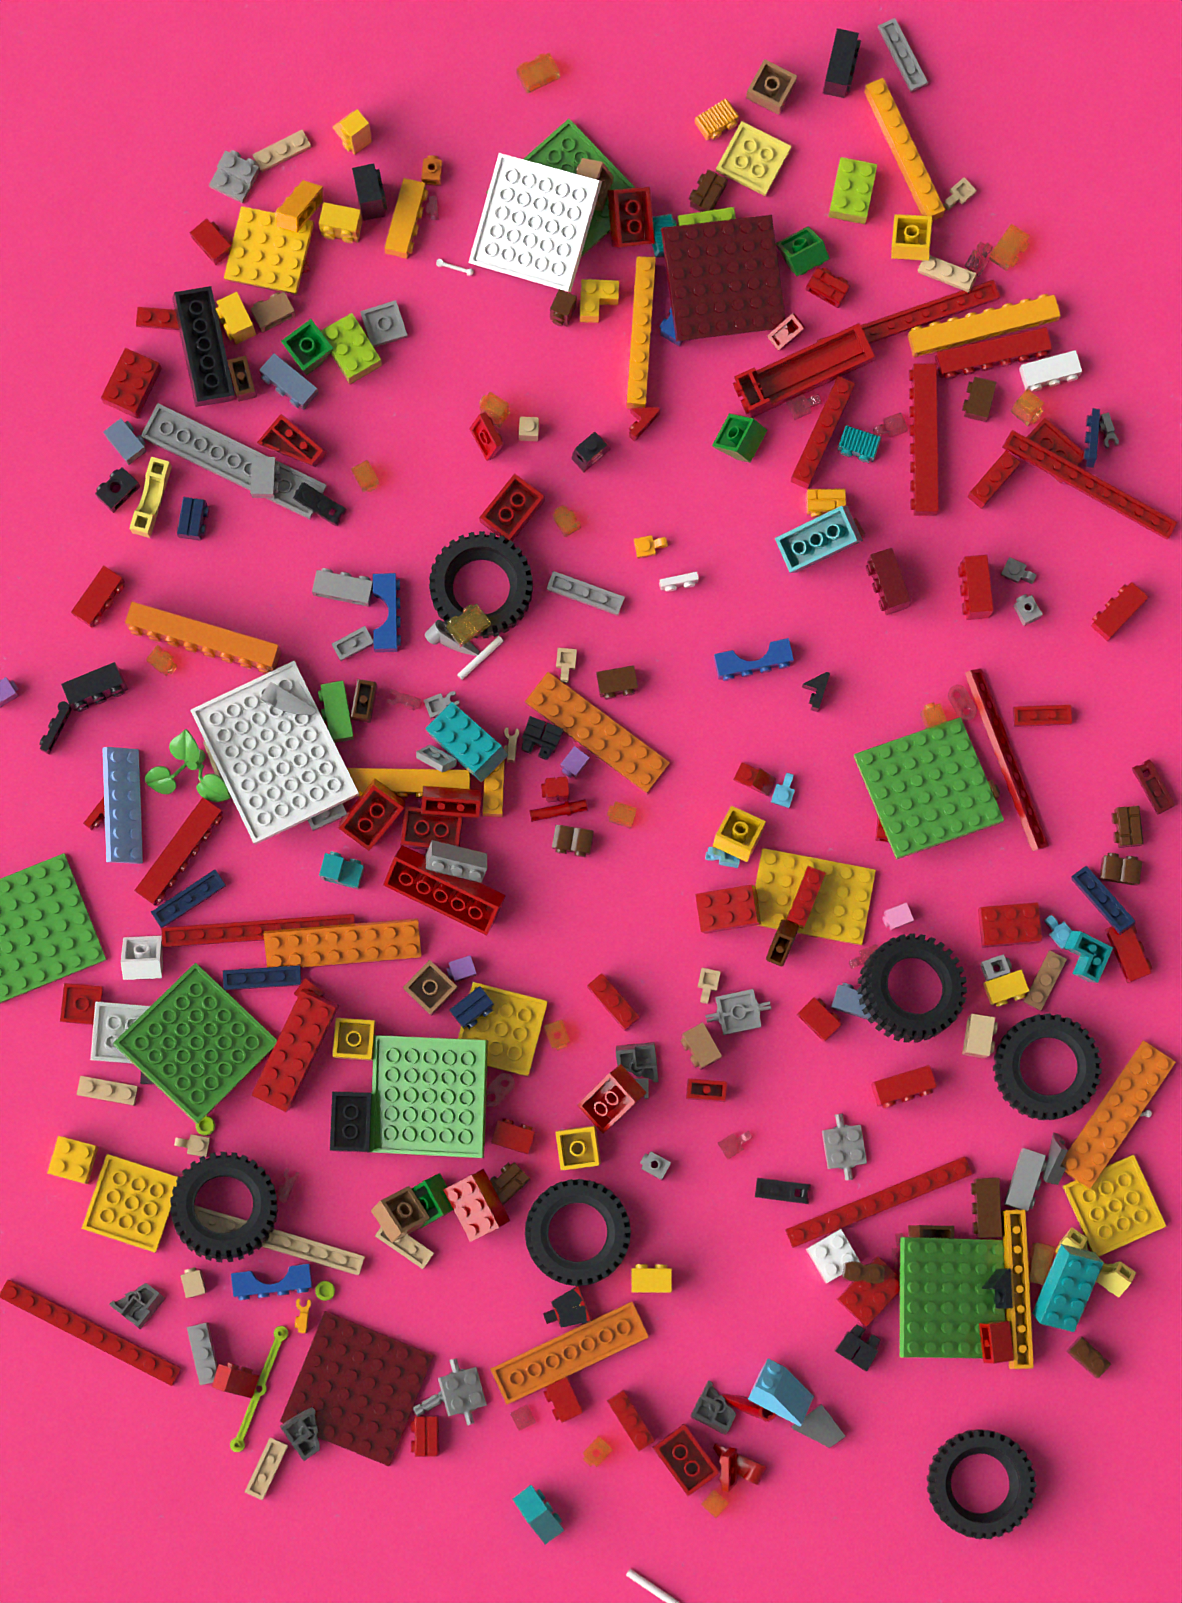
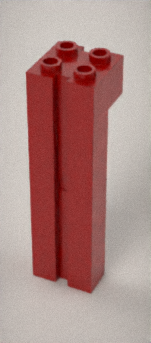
[733,323,876,418]

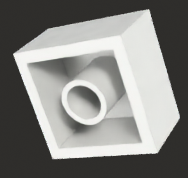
[806,1229,861,1283]

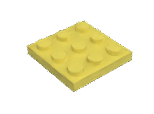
[716,121,791,196]

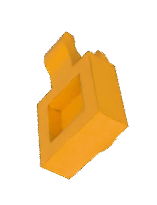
[634,535,668,559]
[295,1298,311,1333]

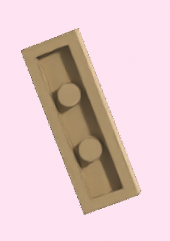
[253,130,311,173]
[918,255,977,292]
[77,1076,138,1106]
[375,1227,434,1269]
[245,1437,288,1500]

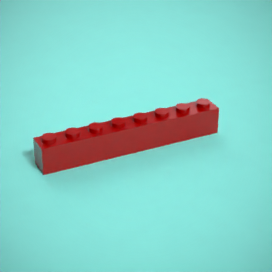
[909,364,938,516]

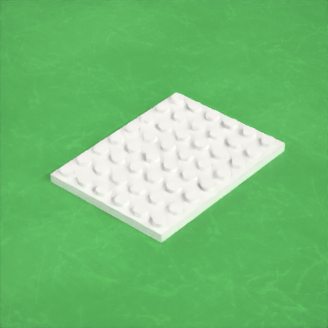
[190,661,359,845]

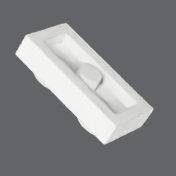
[659,572,699,592]

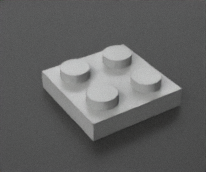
[360,300,408,347]

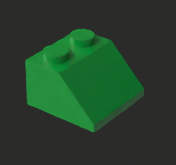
[776,226,830,276]
[281,319,333,376]
[712,413,767,463]
[411,1173,453,1229]

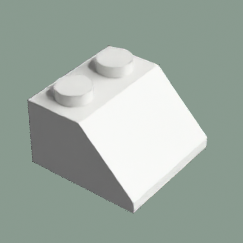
[121,936,163,980]

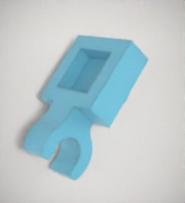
[771,772,795,808]
[705,847,740,868]
[1044,915,1072,949]

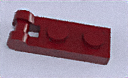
[1132,759,1175,815]

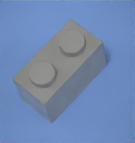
[250,456,280,499]

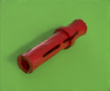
[529,799,588,822]

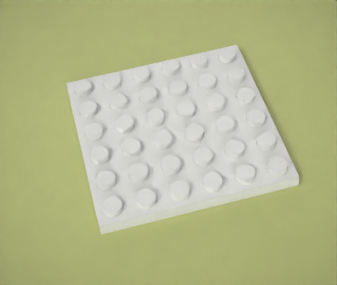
[469,153,602,292]

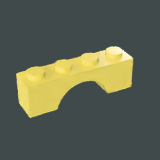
[129,457,172,538]
[1055,1227,1136,1297]

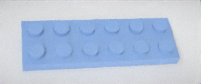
[103,747,143,864]

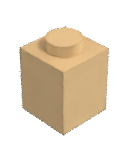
[519,417,539,442]
[180,1267,207,1298]

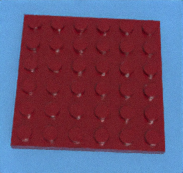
[661,215,786,342]
[280,1311,434,1466]

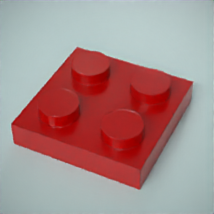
[469,412,503,461]
[60,983,104,1025]

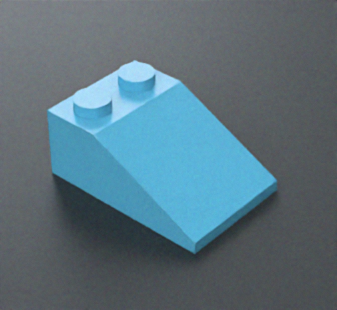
[748,1359,814,1427]

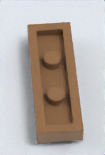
[1023,950,1067,1011]

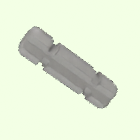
[413,1391,444,1416]

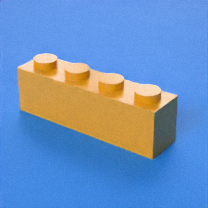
[385,178,428,259]

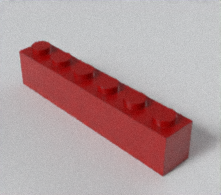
[935,327,1052,379]
[790,376,855,489]
[134,797,223,906]

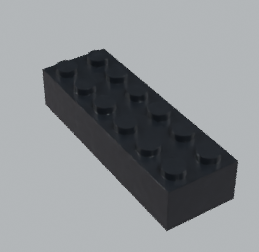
[172,286,235,407]

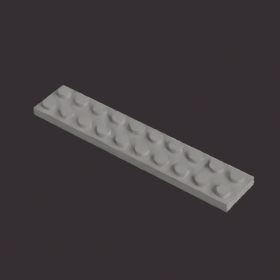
[141,403,327,520]

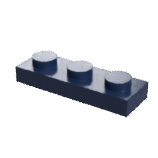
[1083,408,1100,468]

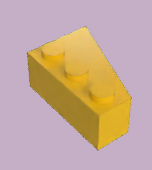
[332,109,372,155]

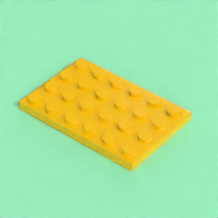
[755,848,876,946]

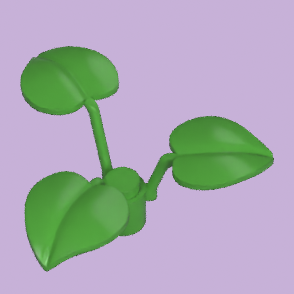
[145,729,231,802]

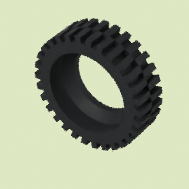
[429,531,533,638]
[857,934,967,1043]
[993,1014,1102,1120]
[170,1152,278,1262]
[525,1179,631,1286]
[927,1429,1037,1539]

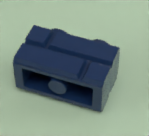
[177,497,210,541]
[449,986,494,1029]

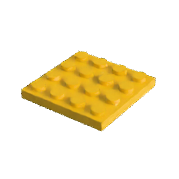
[224,206,314,295]
[458,982,548,1076]
[81,1154,178,1253]
[1062,1155,1166,1257]

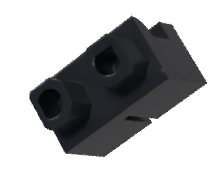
[522,716,564,760]
[834,1324,881,1372]

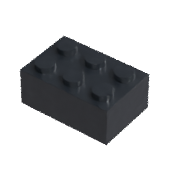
[823,28,861,98]
[352,163,387,221]
[61,662,128,712]
[330,1092,372,1152]

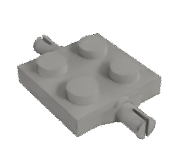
[705,989,771,1035]
[822,1114,867,1181]
[438,1358,487,1425]

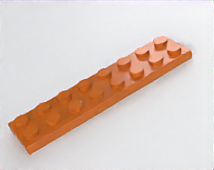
[525,672,670,794]
[264,918,421,968]
[1061,1040,1176,1190]
[490,1302,649,1405]

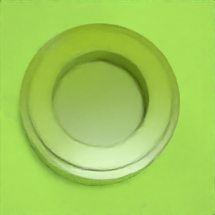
[195,1116,216,1136]
[315,1281,335,1301]

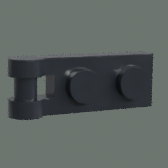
[293,482,347,526]
[39,701,72,754]
[755,1178,811,1204]

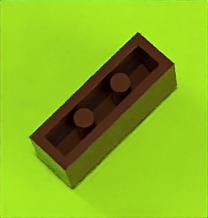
[971,1178,1002,1238]

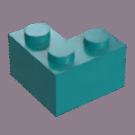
[319,851,365,890]
[1064,931,1113,983]
[512,1485,564,1545]

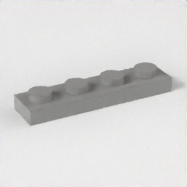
[878,18,928,92]
[547,571,625,616]

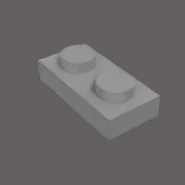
[332,626,374,661]
[416,745,457,772]
[308,804,347,831]

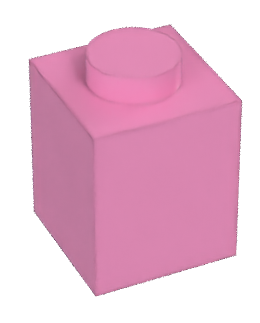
[882,903,914,930]

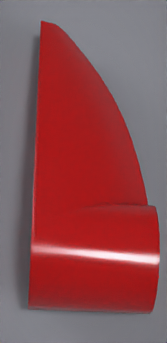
[722,1394,776,1421]
[713,1443,766,1485]

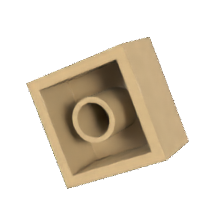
[962,1014,998,1059]

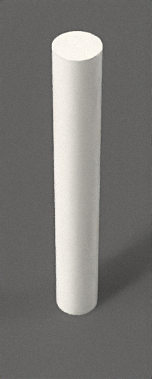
[457,636,504,680]
[626,1569,679,1603]

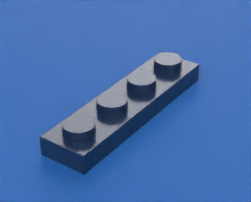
[1071,866,1135,935]
[151,870,226,928]
[223,965,301,990]

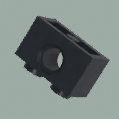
[95,467,140,513]

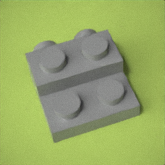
[209,150,260,204]

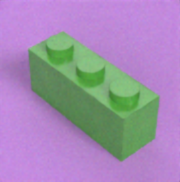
[318,681,354,743]

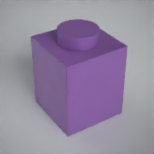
[0,677,19,707]
[560,746,590,778]
[446,955,477,982]

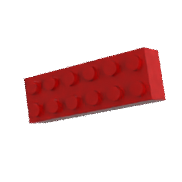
[383,845,506,936]
[251,989,340,1112]

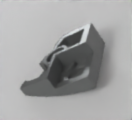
[616,1042,659,1082]
[1043,1132,1068,1185]
[109,1283,165,1329]
[690,1380,736,1435]
[791,1404,845,1448]
[280,1407,320,1461]

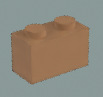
[251,292,296,333]

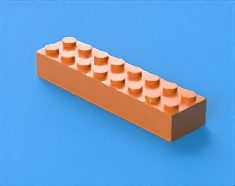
[125,602,281,674]

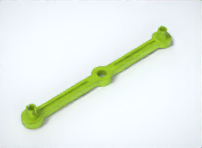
[230,1326,288,1452]

